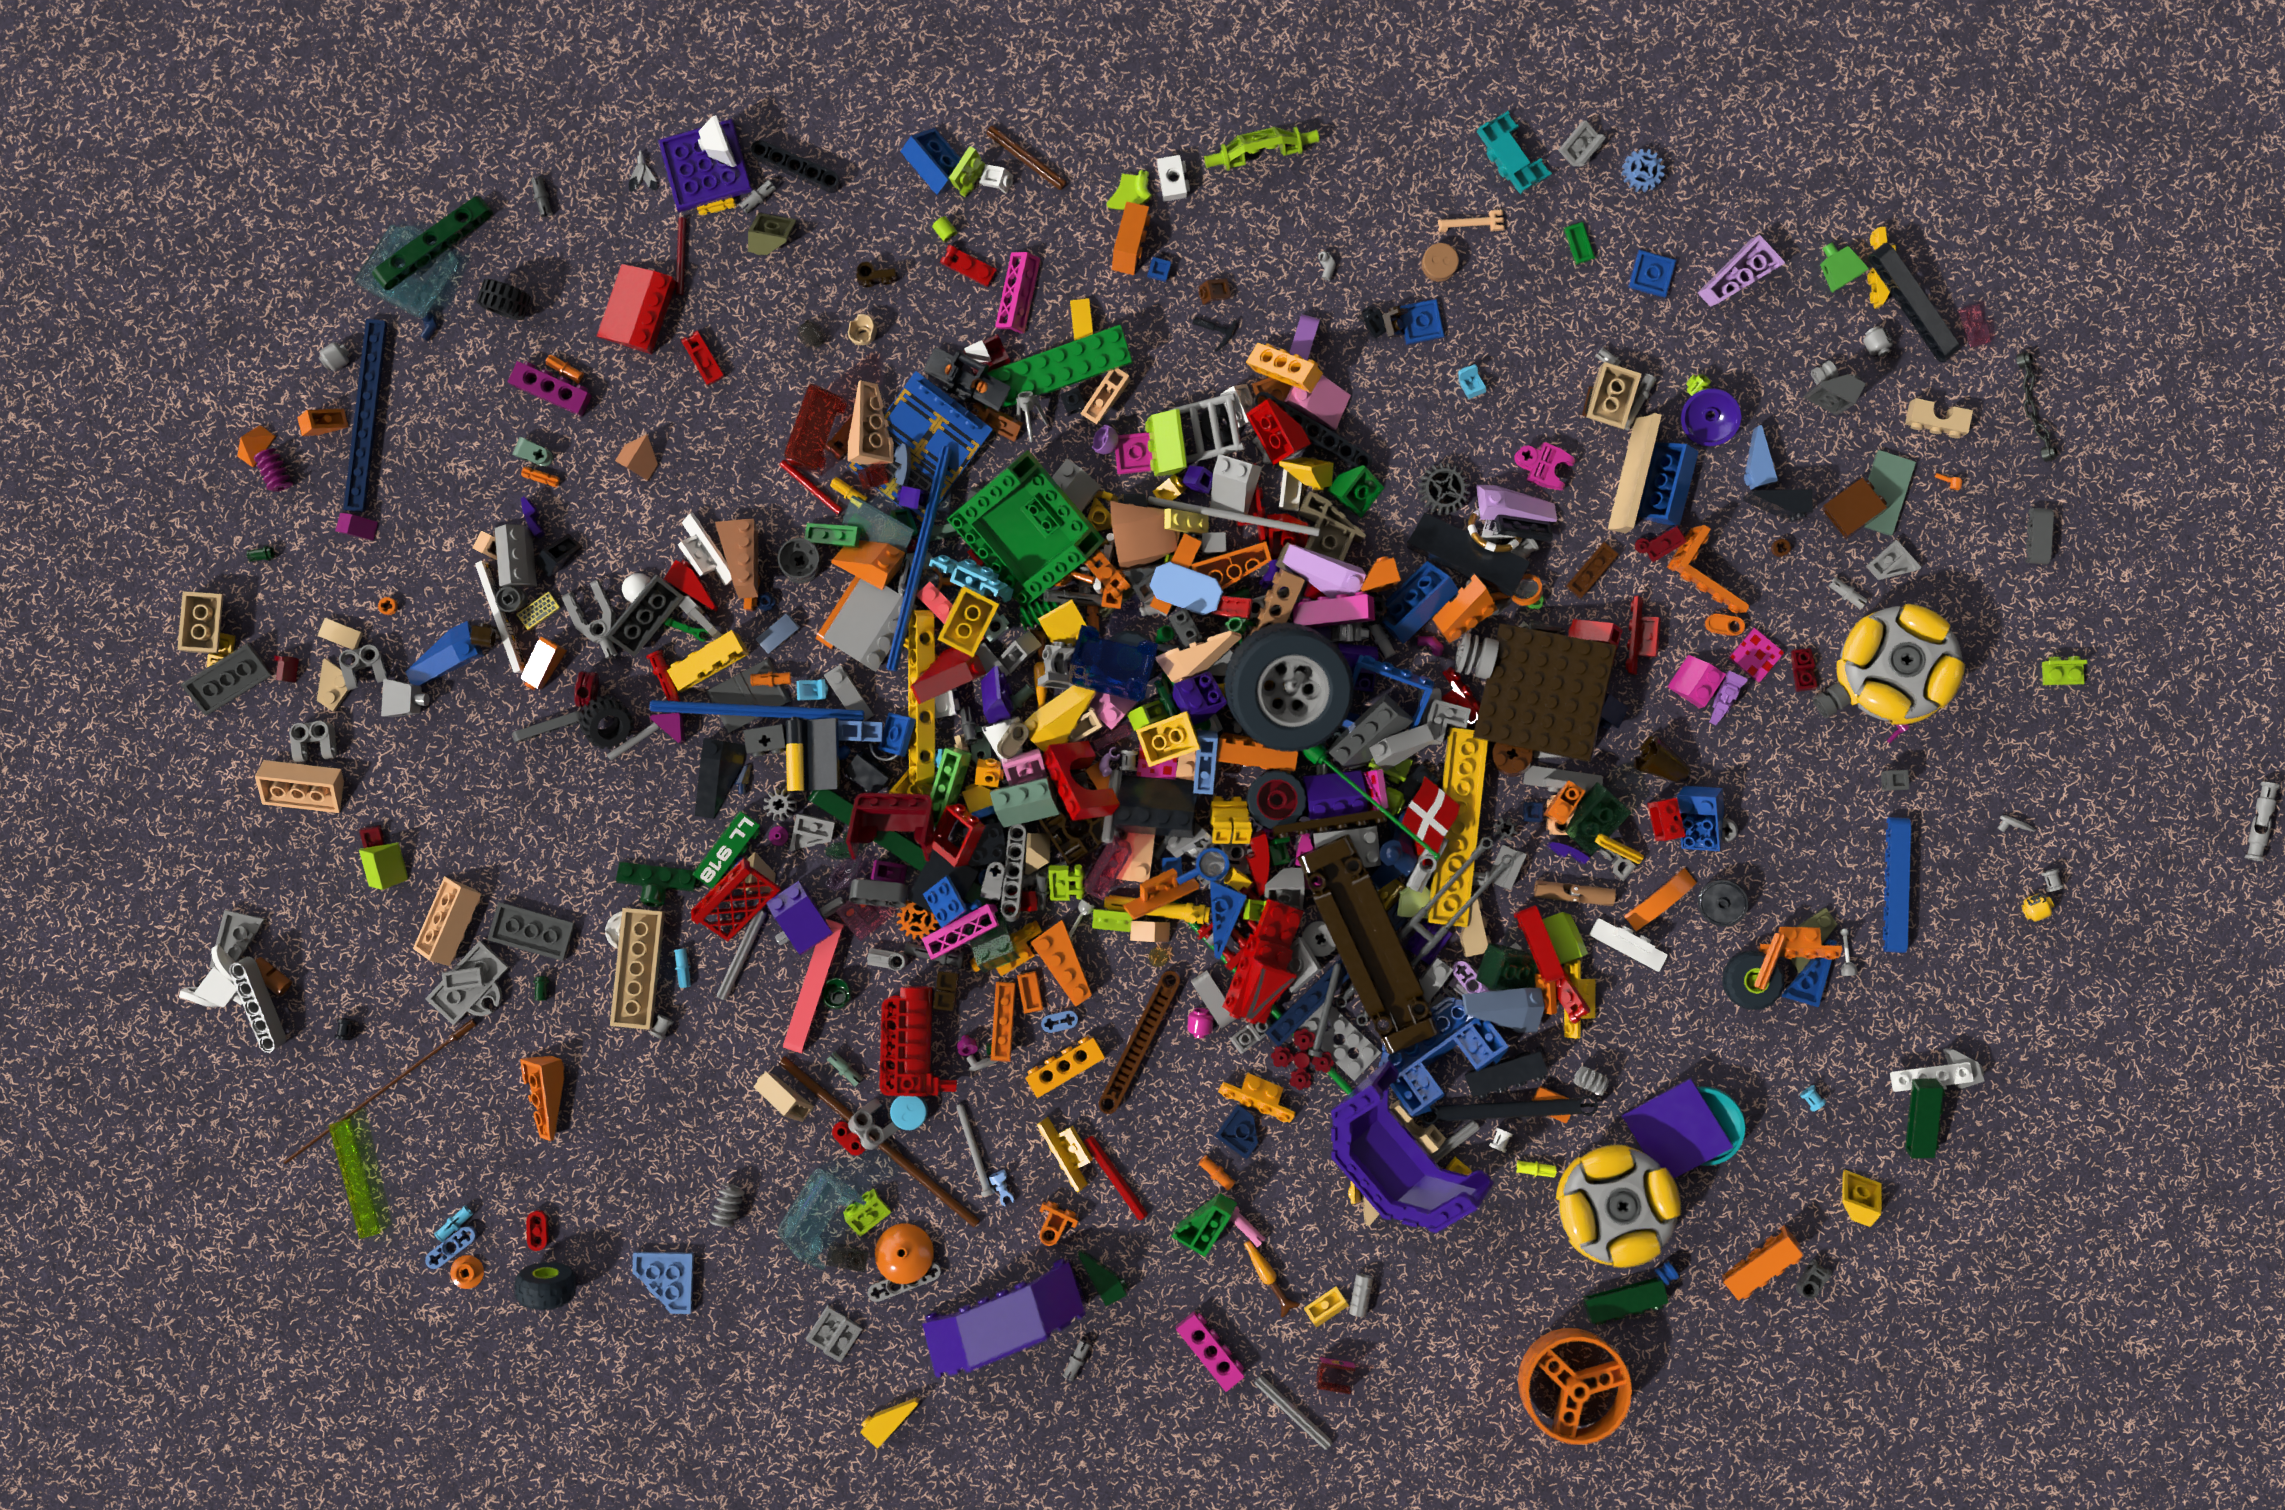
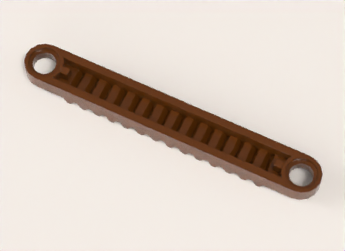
[1099,970,1180,1114]

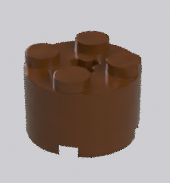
[1493,743,1533,777]

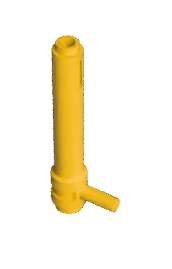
[1104,895,1211,924]

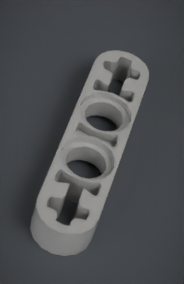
[868,1261,941,1302]

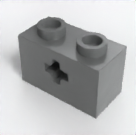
[743,724,786,757]

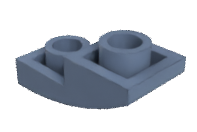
[894,443,911,486]
[756,612,800,654]

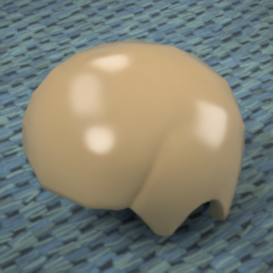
[848,314,877,345]

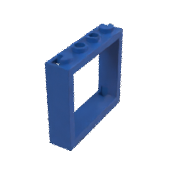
[1342,655,1434,733]

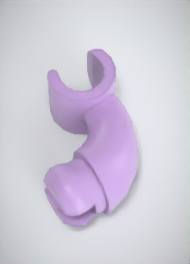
[1099,747,1121,777]

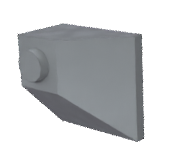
[1264,867,1305,910]

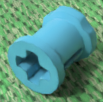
[1800,1085,1826,1111]

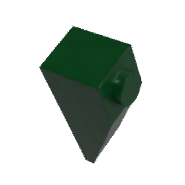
[1078,1249,1128,1307]

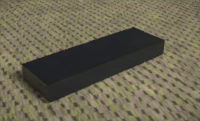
[1495,515,1553,542]

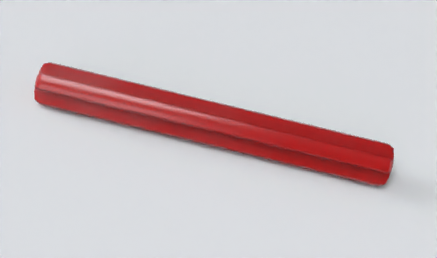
[1084,1136,1148,1221]

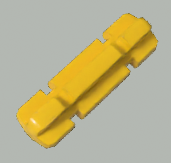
[697,197,736,215]

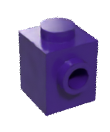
[1181,465,1213,493]

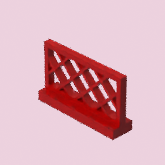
[691,858,780,942]

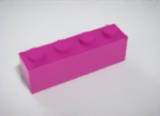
[1293,592,1375,628]

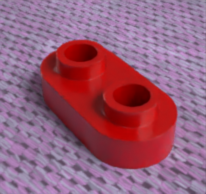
[832,1121,865,1156]
[526,1210,549,1251]

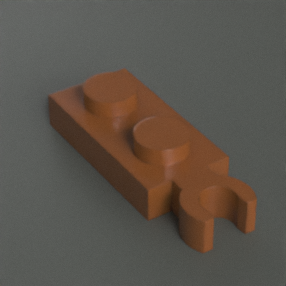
[971,402,1024,442]

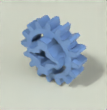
[1621,149,1665,192]

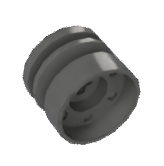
[778,538,821,584]

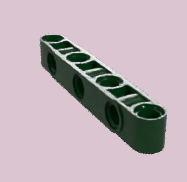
[372,196,493,290]

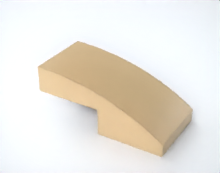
[317,618,363,650]

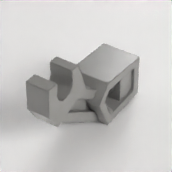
[678,595,722,639]

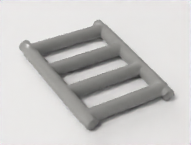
[1168,393,1245,464]

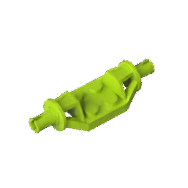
[1204,127,1319,171]

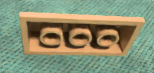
[255,760,344,813]
[413,876,481,966]

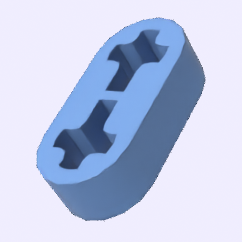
[1041,1010,1078,1033]

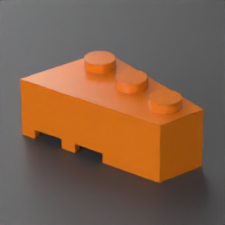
[1112,201,1151,275]
[1432,574,1498,643]

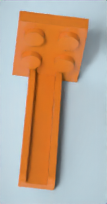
[1667,525,1749,614]

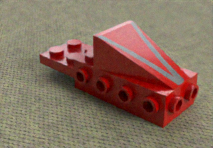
[1222,899,1304,1025]

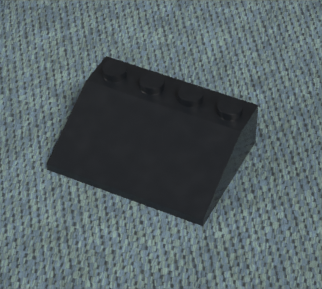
[1113,775,1199,838]

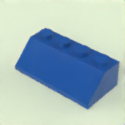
[1637,442,1699,526]
[1380,561,1459,644]

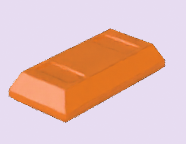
[1017,971,1044,1014]

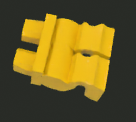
[1210,796,1252,844]

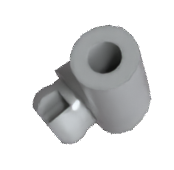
[1284,671,1305,693]

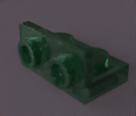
[825,832,859,860]

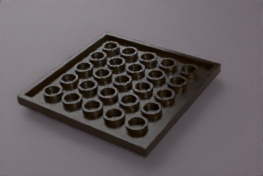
[1473,623,1617,762]

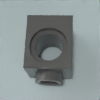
[1881,770,1909,791]

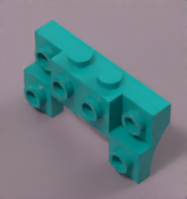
[1477,111,1552,195]

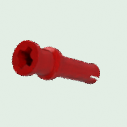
[646,650,681,702]

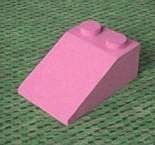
[1284,375,1351,430]

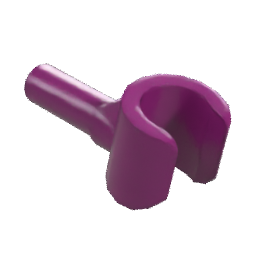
[1886,724,1909,744]

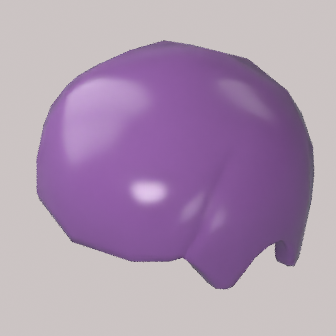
[1092,425,1119,455]

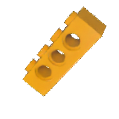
[1246,343,1323,393]
[1025,1036,1105,1098]

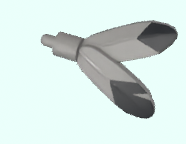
[628,151,658,192]
[896,559,909,597]

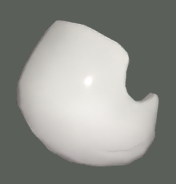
[622,573,651,603]

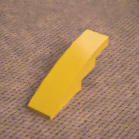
[1070,298,1093,341]

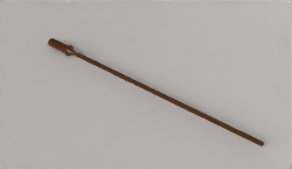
[283,1019,477,1164]

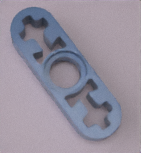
[425,1226,477,1269]

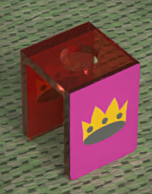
[1315,1357,1356,1394]

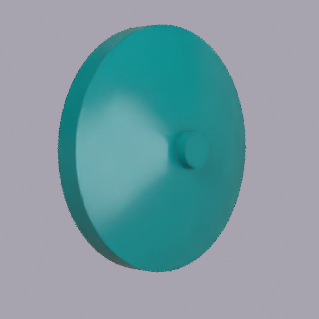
[1697,1086,1745,1166]

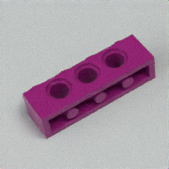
[507,361,592,417]

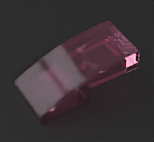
[1958,305,1991,348]

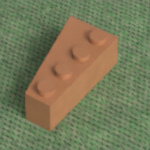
[715,518,758,599]

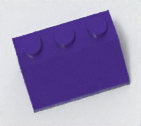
[1303,770,1368,820]

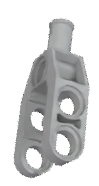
[562,579,618,659]

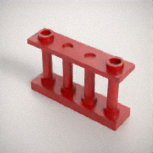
[1196,881,1262,971]

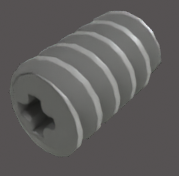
[709,1183,745,1227]

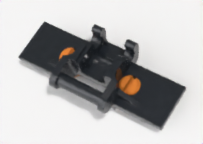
[923,346,1012,412]

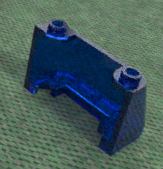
[1068,625,1158,701]

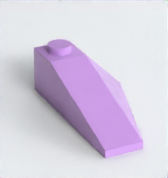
[1476,485,1557,522]
[1283,544,1366,599]

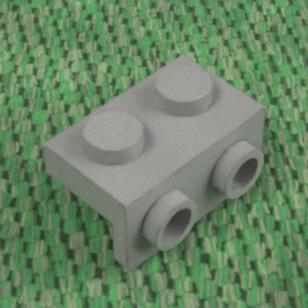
[1558,121,1606,166]

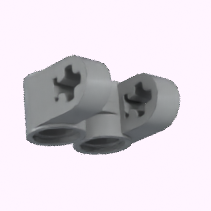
[339,645,388,690]
[289,721,337,762]
[848,1098,900,1150]

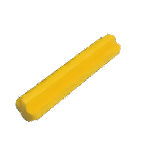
[1595,834,1644,864]

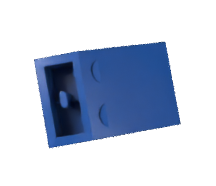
[1677,786,1724,851]

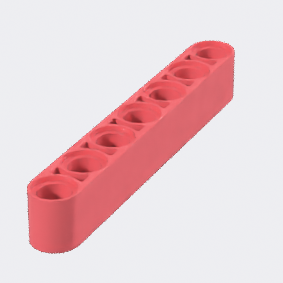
[783,919,845,1054]

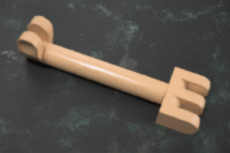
[1438,210,1505,233]

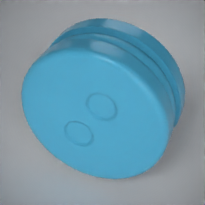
[890,1096,928,1130]

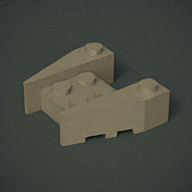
[1275,491,1366,574]

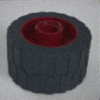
[1246,770,1307,829]

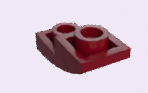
[1791,648,1817,692]

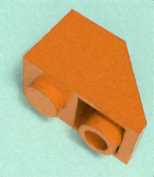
[1544,780,1585,825]

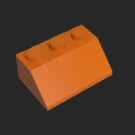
[1359,556,1401,593]

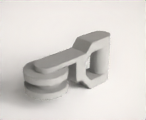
[1599,847,1636,881]

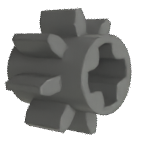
[1493,817,1518,841]

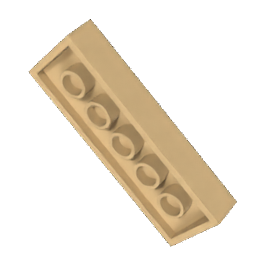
[1608,413,1662,534]
[610,908,665,1030]

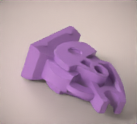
[1709,671,1748,725]

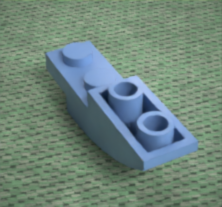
[838,721,883,742]

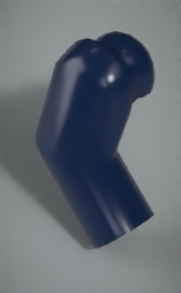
[419,311,437,342]

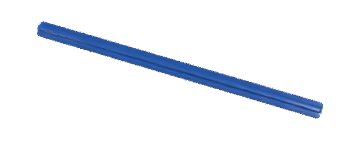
[649,700,865,721]

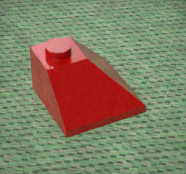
[1267,513,1308,560]

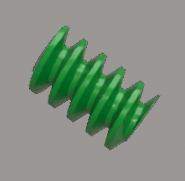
[1018,598,1058,631]

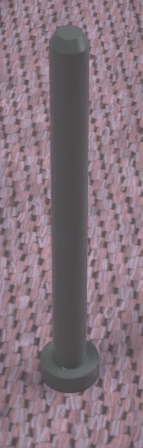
[1308,963,1342,1058]

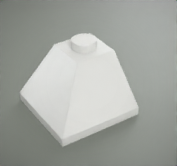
[698,115,737,167]

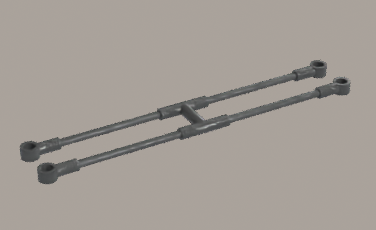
[1335,836,1514,1026]

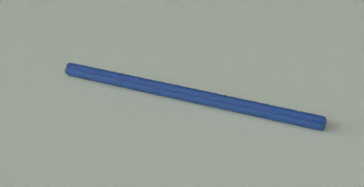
[887,446,952,671]

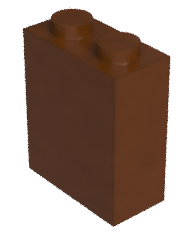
[1822,477,1887,540]

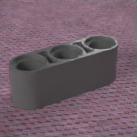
[2025,507,2054,565]
[849,879,908,908]

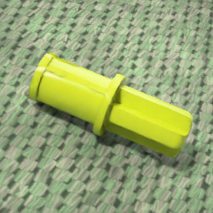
[1516,1160,1557,1177]

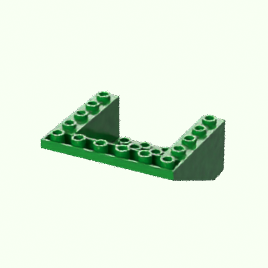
[947,450,1105,608]

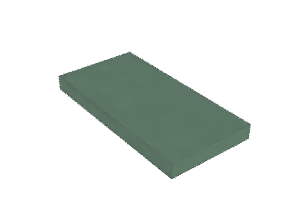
[1865,450,1916,536]

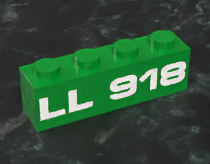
[692,811,760,889]

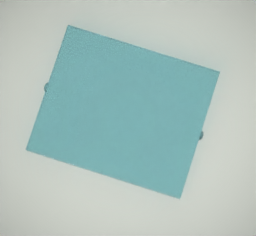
[842,495,914,559]

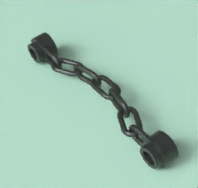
[2016,352,2058,462]

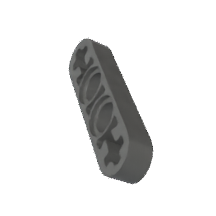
[512,710,584,743]

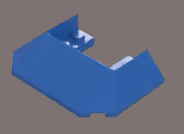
[1378,997,1509,1117]

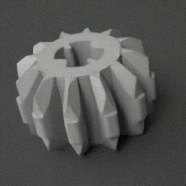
[763,788,797,821]
[1573,1066,1609,1096]

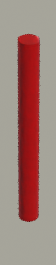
[779,460,843,515]

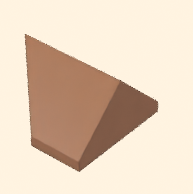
[615,434,658,481]

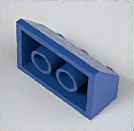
[900,128,961,195]

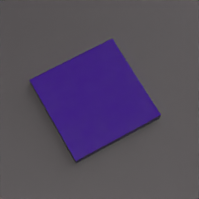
[658,119,752,213]
[1622,1078,1733,1179]

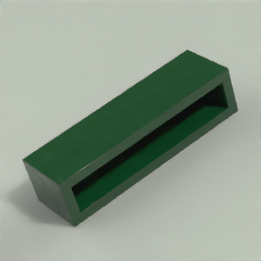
[1905,1078,1945,1159]
[1583,1277,1669,1325]

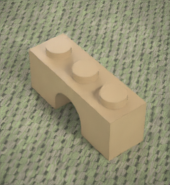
[1905,398,1973,438]
[1389,1100,1446,1155]

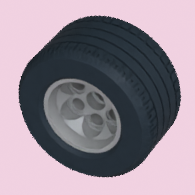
[1224,623,1354,752]

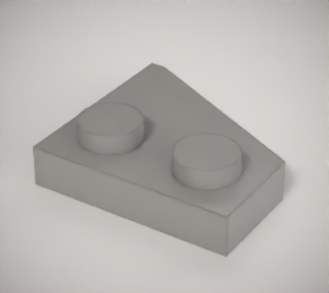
[789,813,836,851]
[1165,822,1211,858]

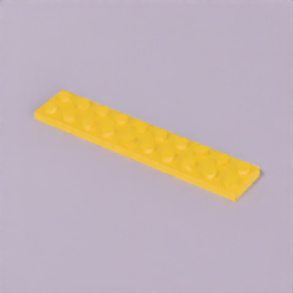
[1427,727,1488,927]

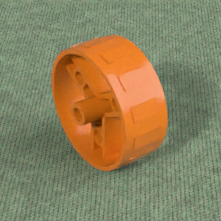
[1518,1328,1632,1444]

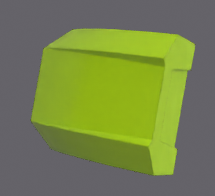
[1542,912,1588,964]

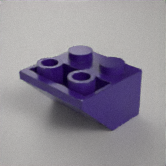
[1338,643,1378,692]
[981,666,1014,724]
[1173,671,1227,725]

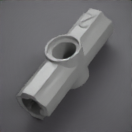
[1406,837,1449,893]

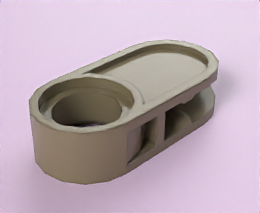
[997,722,1029,759]

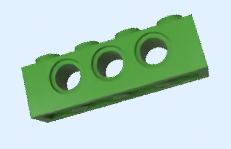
[930,747,972,827]

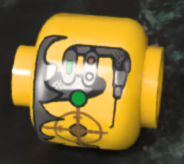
[2021,893,2054,922]

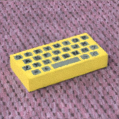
[517,592,561,630]

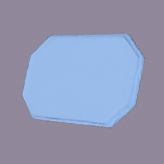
[1150,562,1223,615]

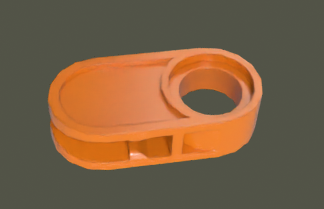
[1705,614,1745,636]

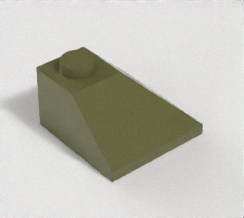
[748,213,796,255]

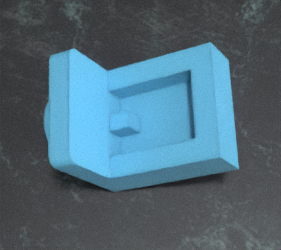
[1458,364,1486,399]
[796,679,828,701]

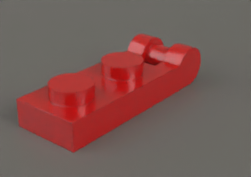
[940,245,997,287]
[681,330,725,386]
[1555,968,1590,1024]

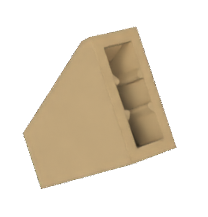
[754,1072,814,1122]

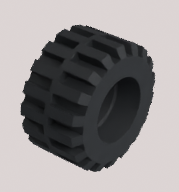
[476,279,531,320]
[579,695,634,749]

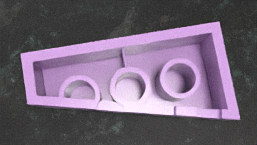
[1698,235,1785,307]

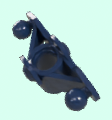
[1368,811,1418,891]

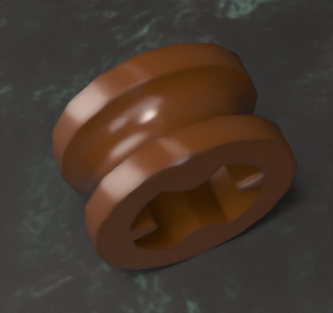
[1771,539,1791,557]

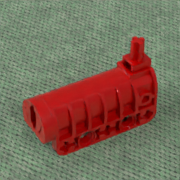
[879,986,957,1096]

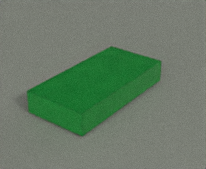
[1564,222,1595,265]

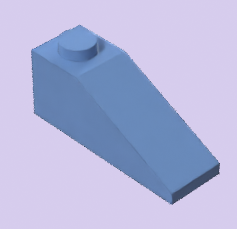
[1744,425,1778,490]
[1193,730,1218,794]

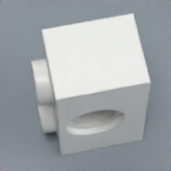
[1157,155,1190,202]

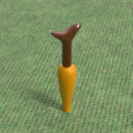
[1030,629,1048,709]
[1244,1240,1300,1317]

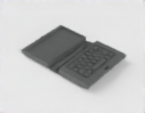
[707,658,791,733]

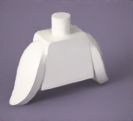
[179,944,242,1007]

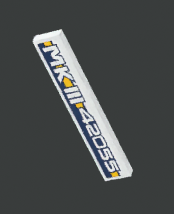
[475,561,526,673]

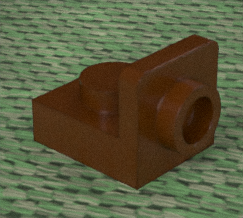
[1199,279,1231,305]

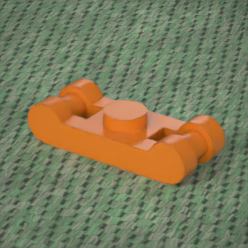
[1084,549,1131,599]

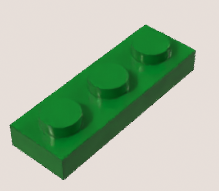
[804,523,861,547]

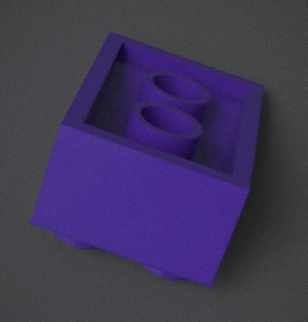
[766,881,833,956]

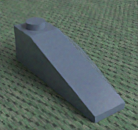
[1462,988,1545,1033]

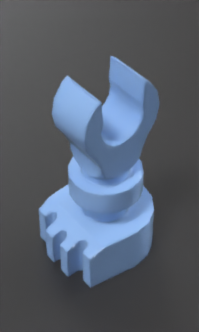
[989,1169,1014,1206]

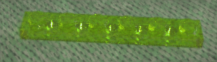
[328,1119,381,1239]

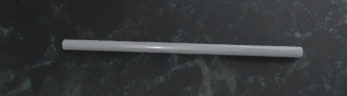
[1148,496,1320,536]

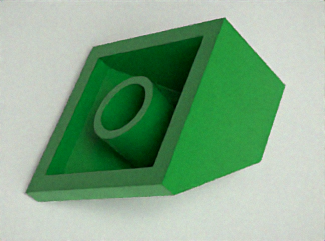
[1327,465,1384,518]

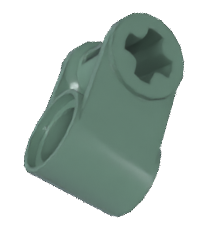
[512,437,553,466]

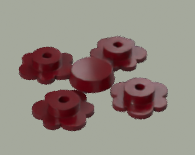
[1271,1028,1334,1090]

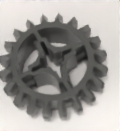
[1418,463,1470,515]

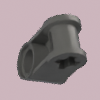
[1796,1259,1832,1299]

